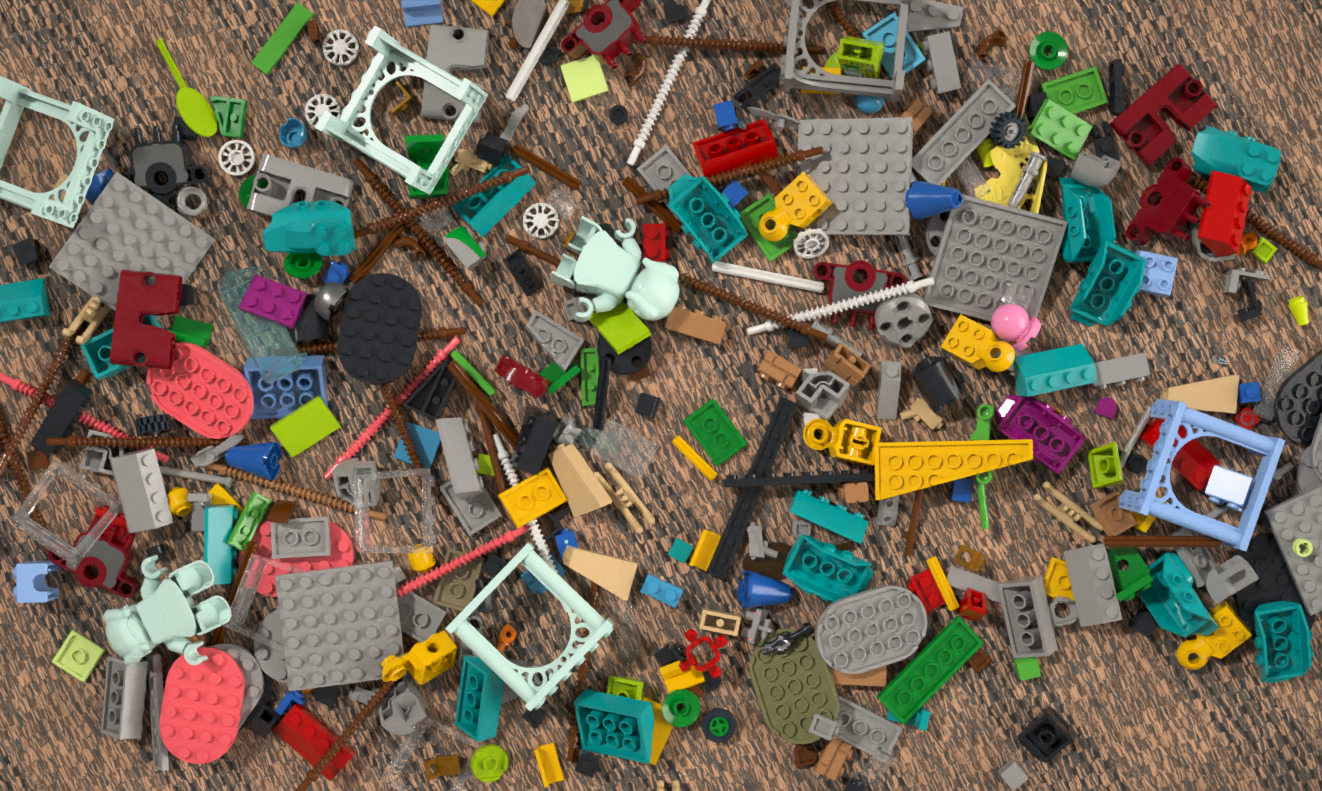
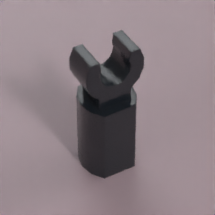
[146,191,178,209]
[475,578,492,612]

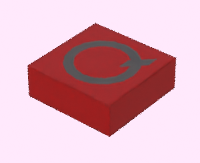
[1232,405,1261,430]

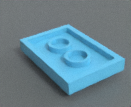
[862,12,926,79]

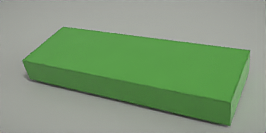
[580,348,600,406]
[450,350,496,396]
[227,492,271,552]

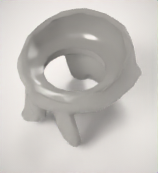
[177,186,209,216]
[552,417,581,445]
[1048,596,1078,627]

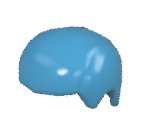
[854,95,884,114]
[279,118,308,149]

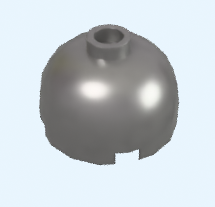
[314,282,350,321]

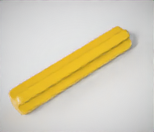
[672,436,718,481]
[926,556,959,611]

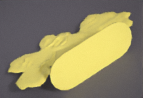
[974,135,1047,213]

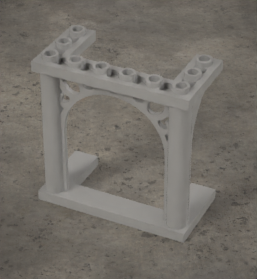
[779,0,910,103]

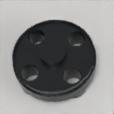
[597,334,653,375]

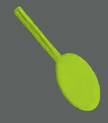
[155,38,218,137]

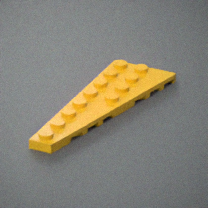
[874,439,1033,500]

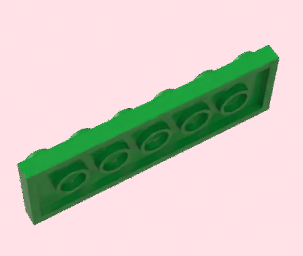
[876,615,984,725]

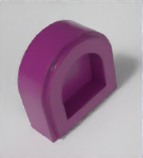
[1094,397,1117,419]

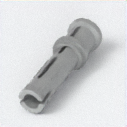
[1007,151,1046,208]
[894,235,924,281]
[811,318,862,356]

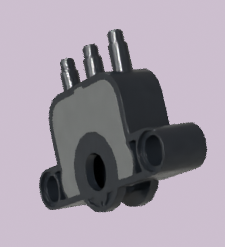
[120,124,212,194]

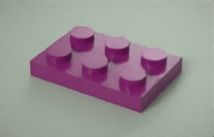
[238,275,308,329]

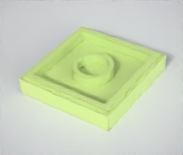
[560,55,608,103]
[52,629,106,683]

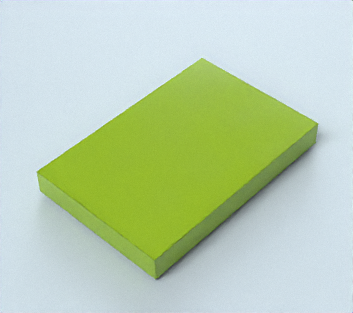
[589,301,651,355]
[270,395,341,458]

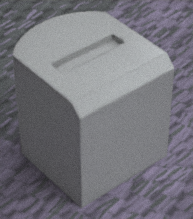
[998,759,1028,791]

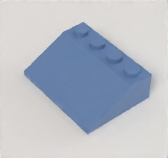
[244,355,328,419]

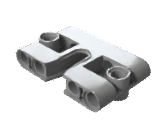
[421,24,489,123]
[246,154,354,218]

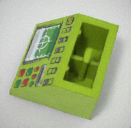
[838,36,884,79]

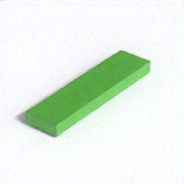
[251,2,314,75]

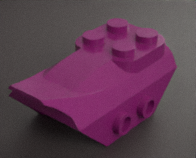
[995,395,1086,474]

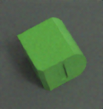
[1013,657,1041,681]

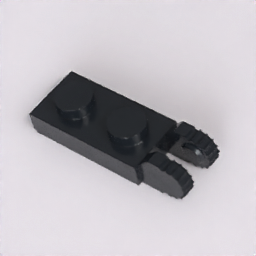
[1108,59,1126,115]
[733,63,781,109]
[1091,121,1122,174]

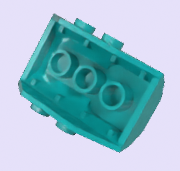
[1191,126,1281,193]
[668,174,748,264]
[1059,178,1116,263]
[263,200,356,256]
[1069,241,1146,327]
[782,534,874,602]
[1139,552,1219,638]
[1254,601,1314,684]

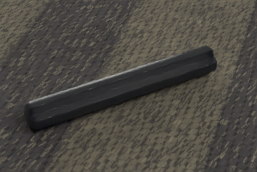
[593,356,611,430]

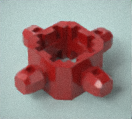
[678,629,728,678]

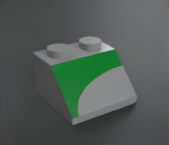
[442,225,488,271]

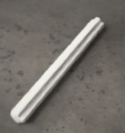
[505,0,570,101]
[712,261,824,293]

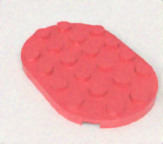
[146,342,254,439]
[238,521,355,597]
[159,647,245,764]

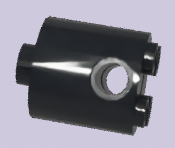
[911,356,963,412]

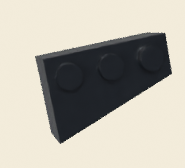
[402,361,463,421]
[511,404,558,475]

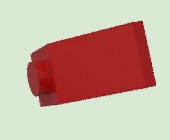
[959,587,986,621]

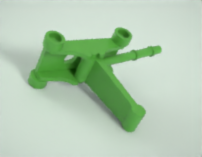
[970,404,995,530]

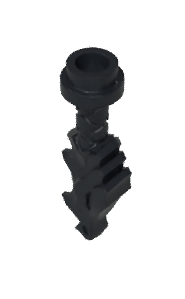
[762,622,815,656]

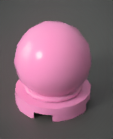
[991,303,1042,352]

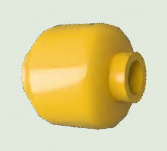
[166,487,193,516]
[408,543,436,574]

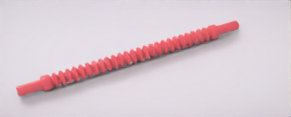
[324,336,461,480]
[0,372,170,463]
[396,525,530,599]

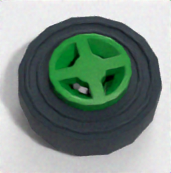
[702,708,736,743]

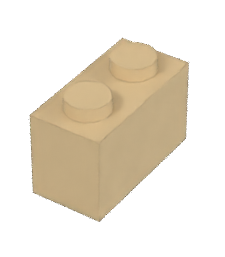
[699,607,741,636]

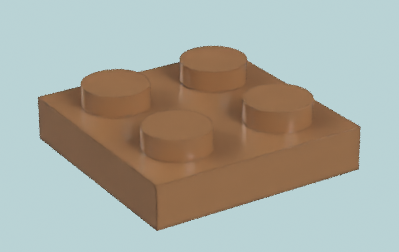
[1090,490,1137,536]

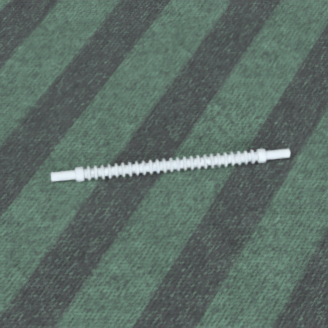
[627,0,711,166]
[747,277,935,335]
[492,433,572,613]

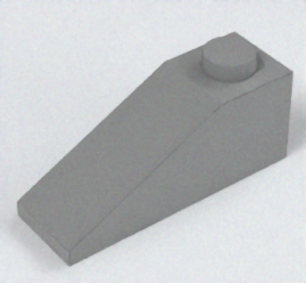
[877,361,901,420]

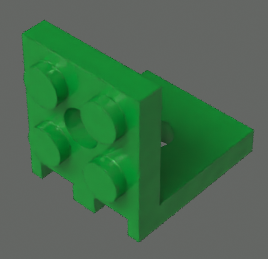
[404,134,449,199]
[1107,547,1155,602]

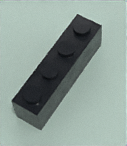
[30,379,94,457]

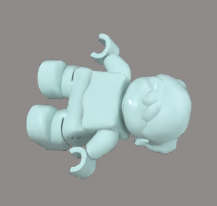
[550,216,679,322]
[103,555,231,666]

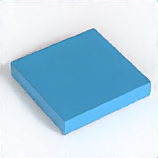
[394,421,441,470]

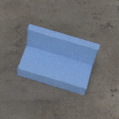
[401,0,444,27]

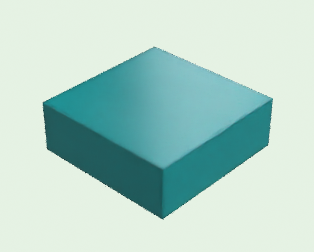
[668,538,693,564]

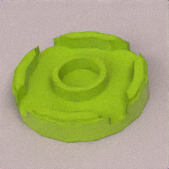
[470,744,509,782]

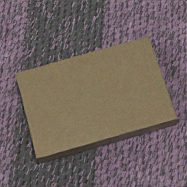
[433,548,485,611]

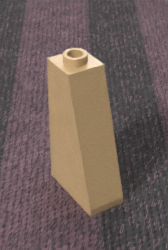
[1160,375,1239,413]
[548,443,612,518]
[563,545,638,601]

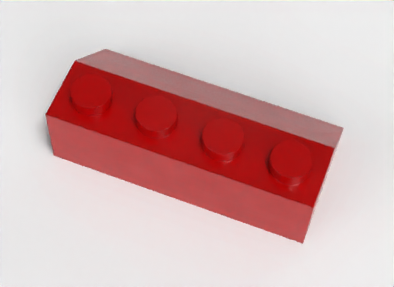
[692,119,779,178]
[1197,171,1252,257]
[1139,419,1220,491]
[273,703,356,781]

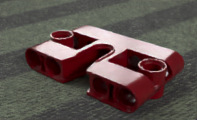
[1109,62,1218,167]
[110,270,182,370]

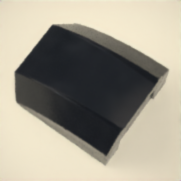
[288,294,330,343]
[1018,706,1075,763]

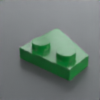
[210,95,248,139]

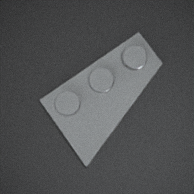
[906,0,964,32]
[525,310,584,373]

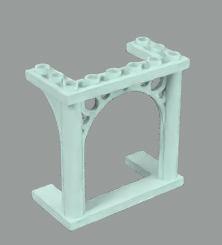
[316,26,488,195]
[0,76,115,228]
[445,542,614,711]

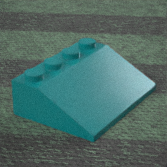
[573,689,654,764]

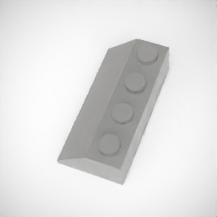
[436,417,485,500]
[110,448,173,533]
[1063,543,1123,627]
[997,575,1058,658]
[101,656,149,740]

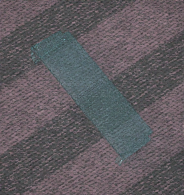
[219,266,307,384]

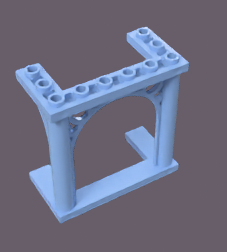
[1119,399,1285,551]

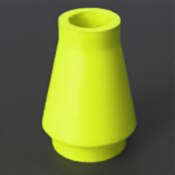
[976,138,994,167]
[1288,296,1309,326]

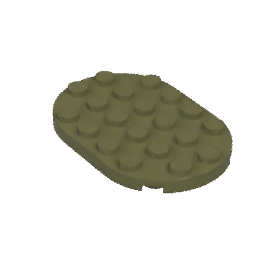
[750,629,839,744]

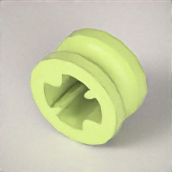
[1292,538,1313,557]

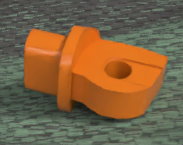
[1235,232,1257,256]
[496,623,516,654]

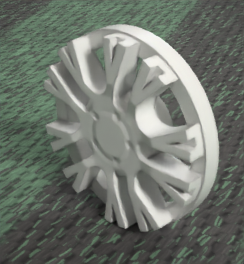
[322,29,359,66]
[305,94,341,129]
[218,140,255,176]
[523,203,559,239]
[793,228,829,259]

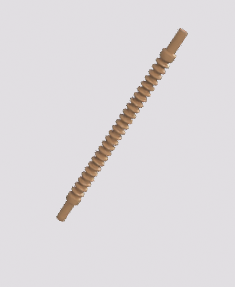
[201,462,387,521]

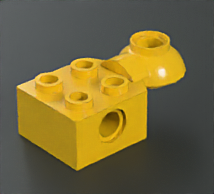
[758,172,833,242]
[941,314,1015,372]
[803,419,882,466]
[1176,600,1252,670]
[381,630,457,685]

